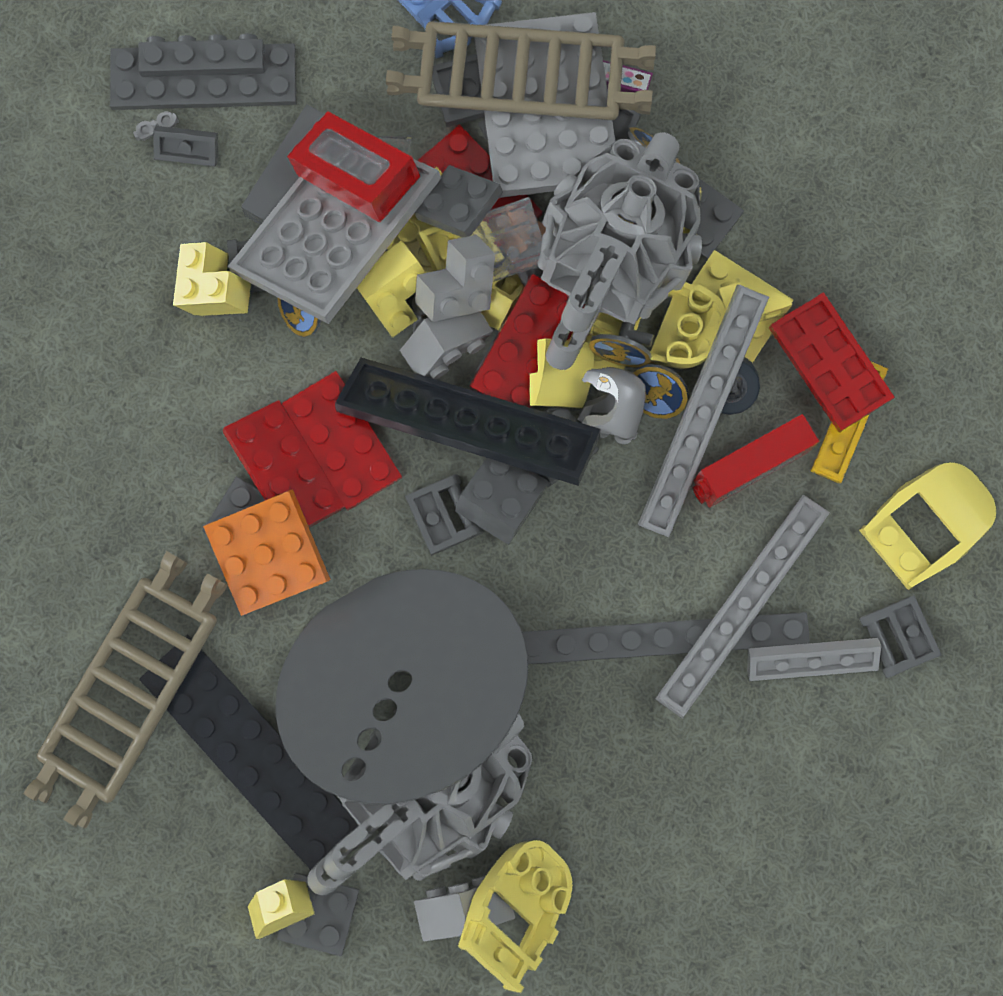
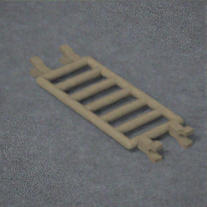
[386,21,656,120]
[23,551,228,829]

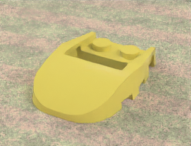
[589,282,726,369]
[859,463,996,590]
[458,840,572,993]

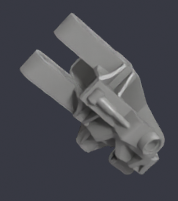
[537,132,702,370]
[307,709,532,895]

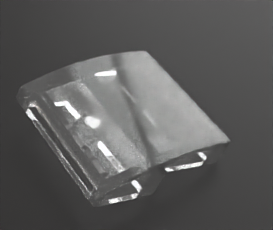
[473,197,542,282]

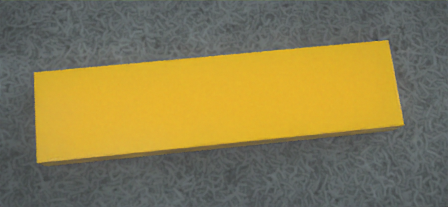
[811,362,888,484]

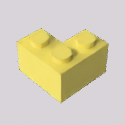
[357,241,426,338]
[173,242,251,316]

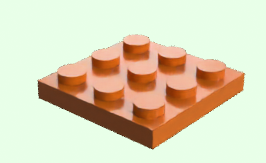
[203,489,331,616]

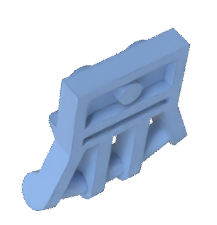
[398,0,502,59]

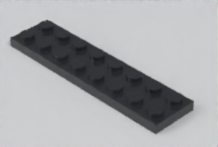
[335,357,601,486]
[139,634,359,870]

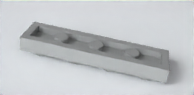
[747,638,881,681]

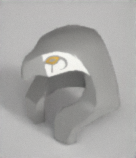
[577,367,646,439]

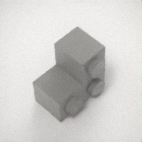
[415,235,495,322]
[400,312,493,379]
[414,876,516,941]

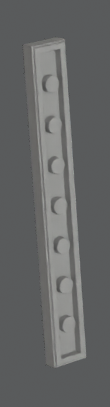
[638,284,769,537]
[656,495,830,719]

